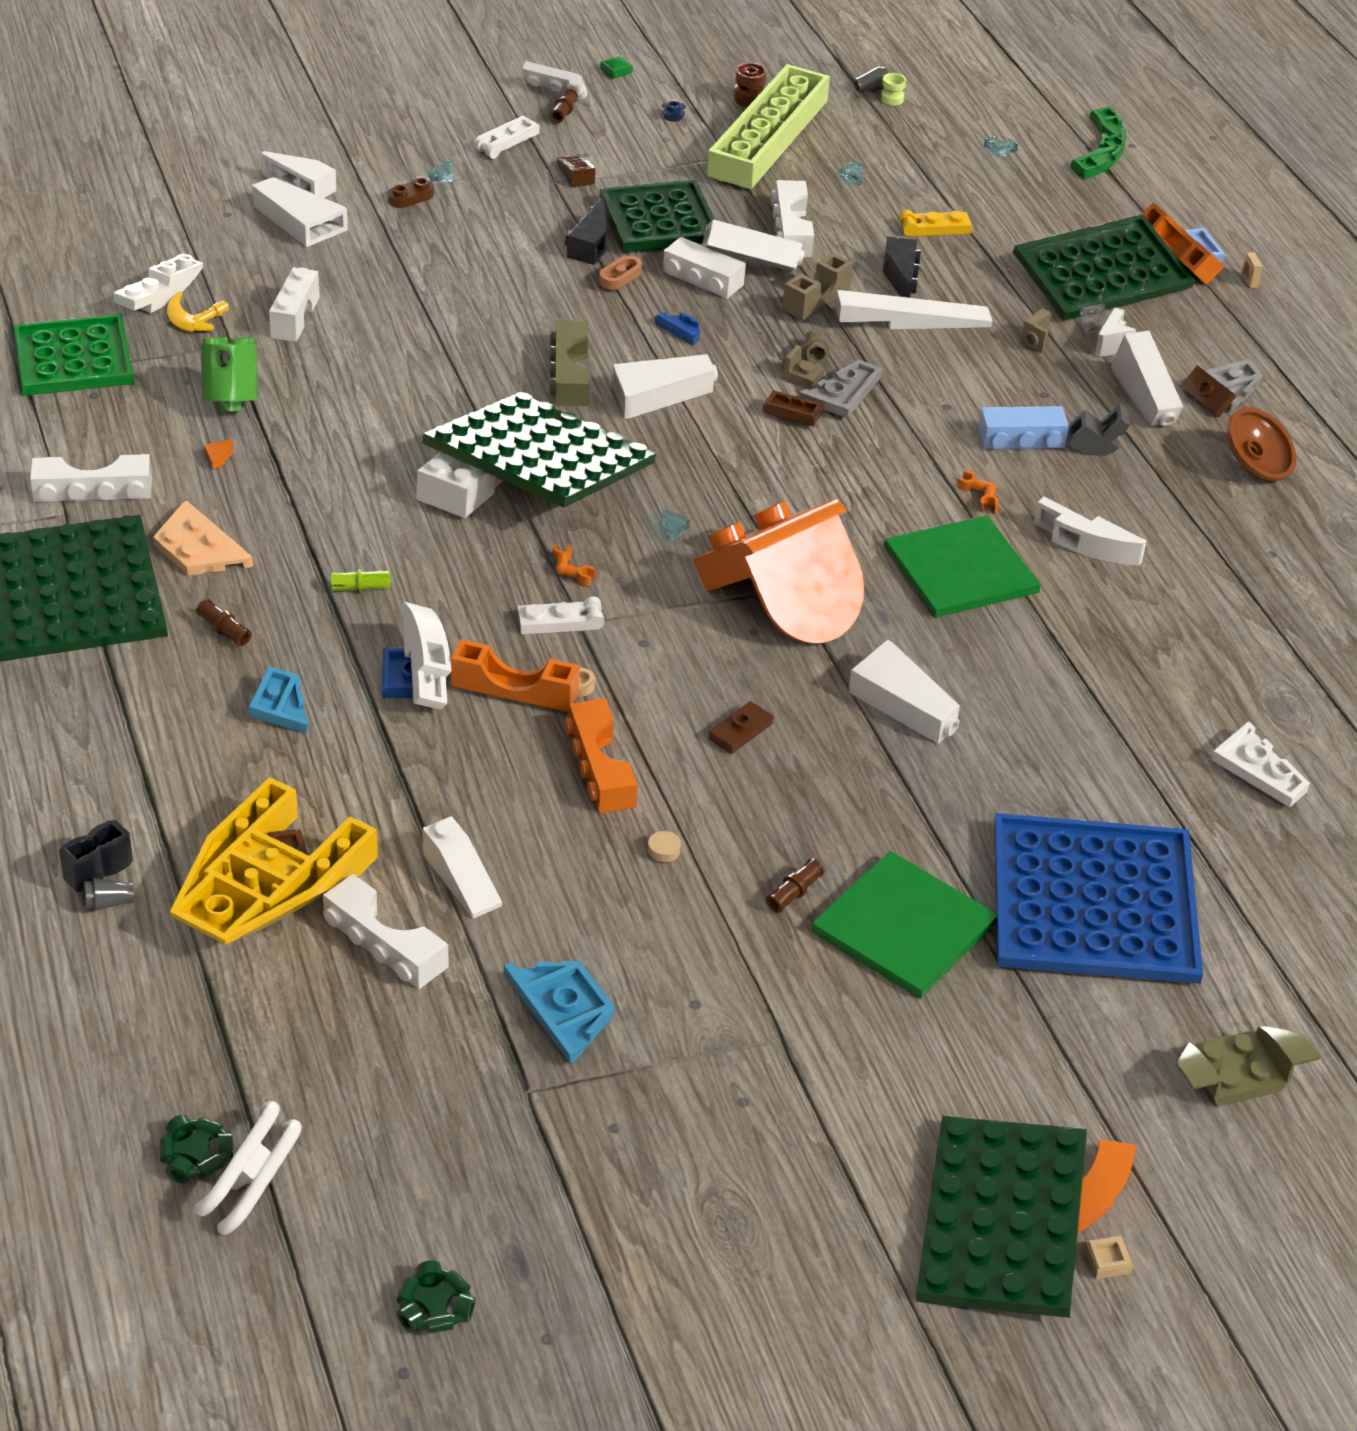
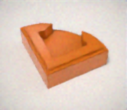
[204,439,233,469]

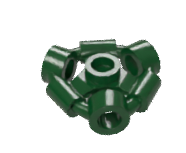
[160,1114,234,1184]
[396,1260,476,1334]

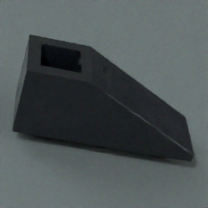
[565,199,606,265]
[883,236,921,298]

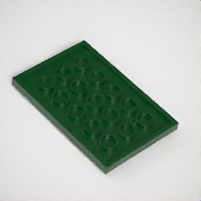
[1013,214,1195,321]
[916,1116,1087,1318]

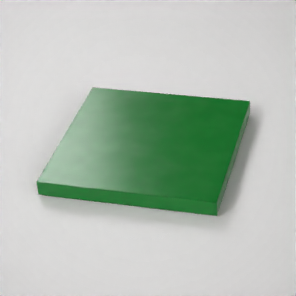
[13,314,134,396]
[884,515,1041,618]
[811,851,997,999]

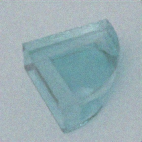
[984,137,1018,157]
[429,160,454,182]
[840,160,865,185]
[661,509,690,542]

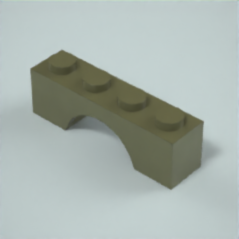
[550,320,589,406]

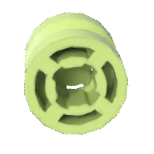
[881,73,906,106]

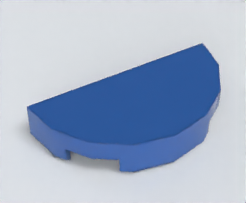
[655,312,700,345]

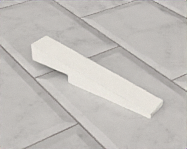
[835,290,993,330]

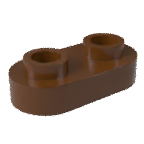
[388,177,434,208]

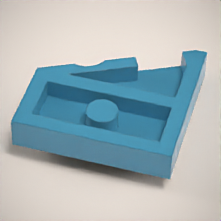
[248,666,309,734]

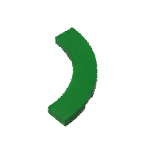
[1070,106,1126,179]

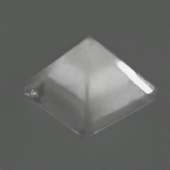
[1080,304,1107,334]

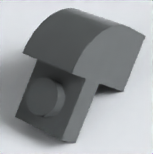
[1067,404,1130,456]

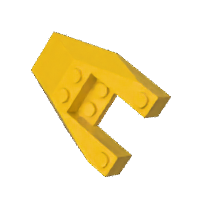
[170,777,378,945]

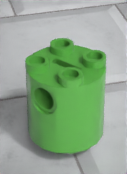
[201,337,258,411]

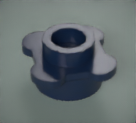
[662,100,686,122]

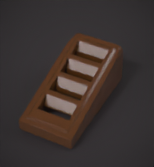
[557,154,596,187]

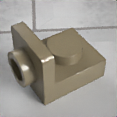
[1020,308,1051,353]
[782,345,825,390]

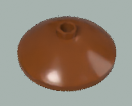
[1227,407,1297,481]

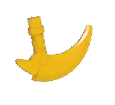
[167,292,229,333]

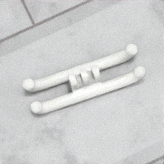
[194,1100,302,1235]

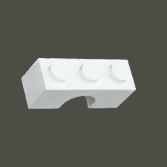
[269,267,320,342]

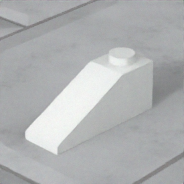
[261,151,336,198]
[423,816,502,919]

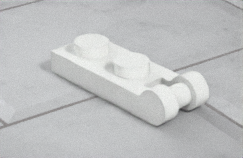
[522,61,587,100]
[473,116,540,159]
[518,597,605,634]

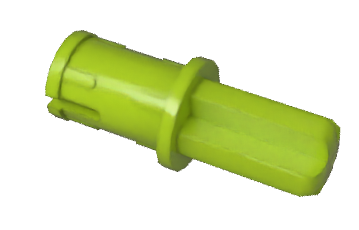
[331,569,391,593]

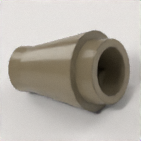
[803,330,829,364]

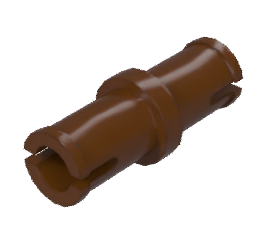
[549,89,578,123]
[196,599,252,647]
[766,858,825,913]

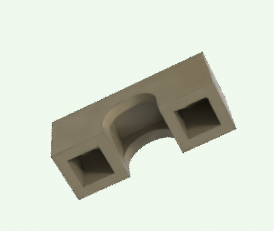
[782,252,853,320]

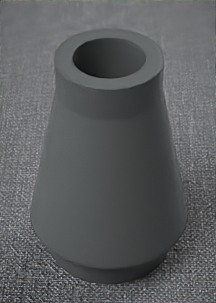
[854,66,889,92]
[82,877,134,911]

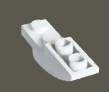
[113,254,203,313]
[1034,497,1146,566]
[402,602,452,710]

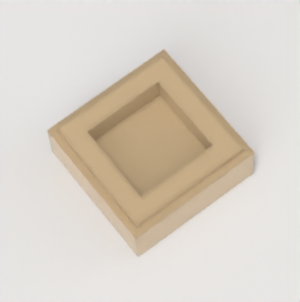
[1241,252,1263,288]
[1084,1236,1133,1279]

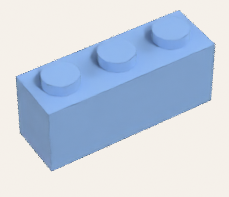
[978,406,1069,449]

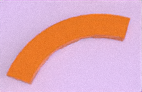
[1078,1139,1136,1233]

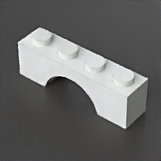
[771,180,814,257]
[30,454,152,502]
[323,874,449,989]

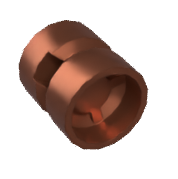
[734,62,766,107]

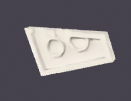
[1211,721,1310,808]

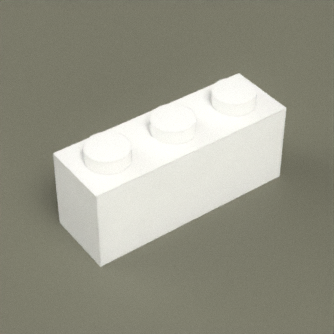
[663,237,746,299]

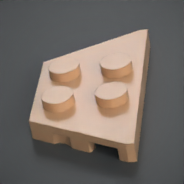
[153,501,253,576]

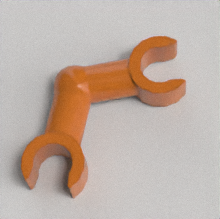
[958,471,999,514]
[552,543,596,586]

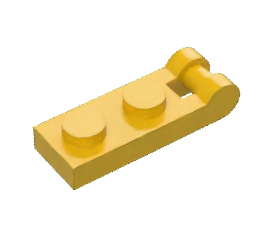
[899,210,972,236]

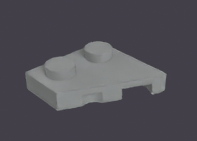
[1205,359,1263,412]

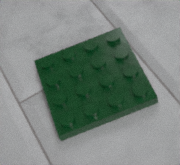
[600,179,715,252]

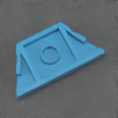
[504,961,615,1064]

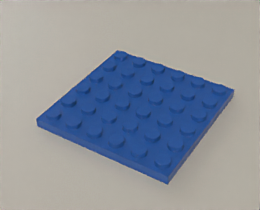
[994,813,1203,984]

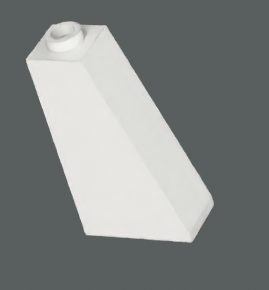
[252,177,348,247]
[702,220,804,271]
[1111,331,1183,427]
[612,354,718,419]
[849,640,960,744]

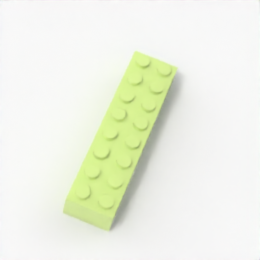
[707,64,830,189]

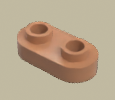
[599,256,642,291]

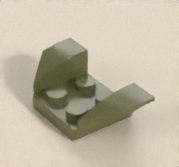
[1177,1026,1321,1107]

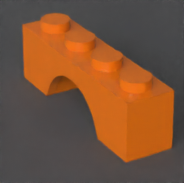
[1142,202,1225,285]
[451,639,579,712]
[564,698,638,813]

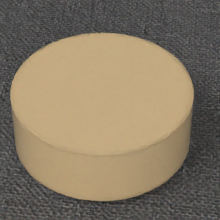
[577,668,595,697]
[648,831,681,863]

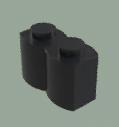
[59,819,133,892]

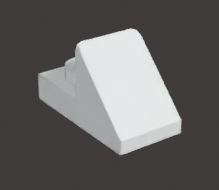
[1095,308,1136,357]

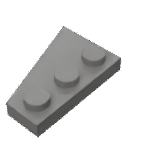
[799,360,883,418]

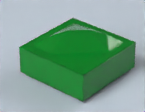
[600,55,633,79]

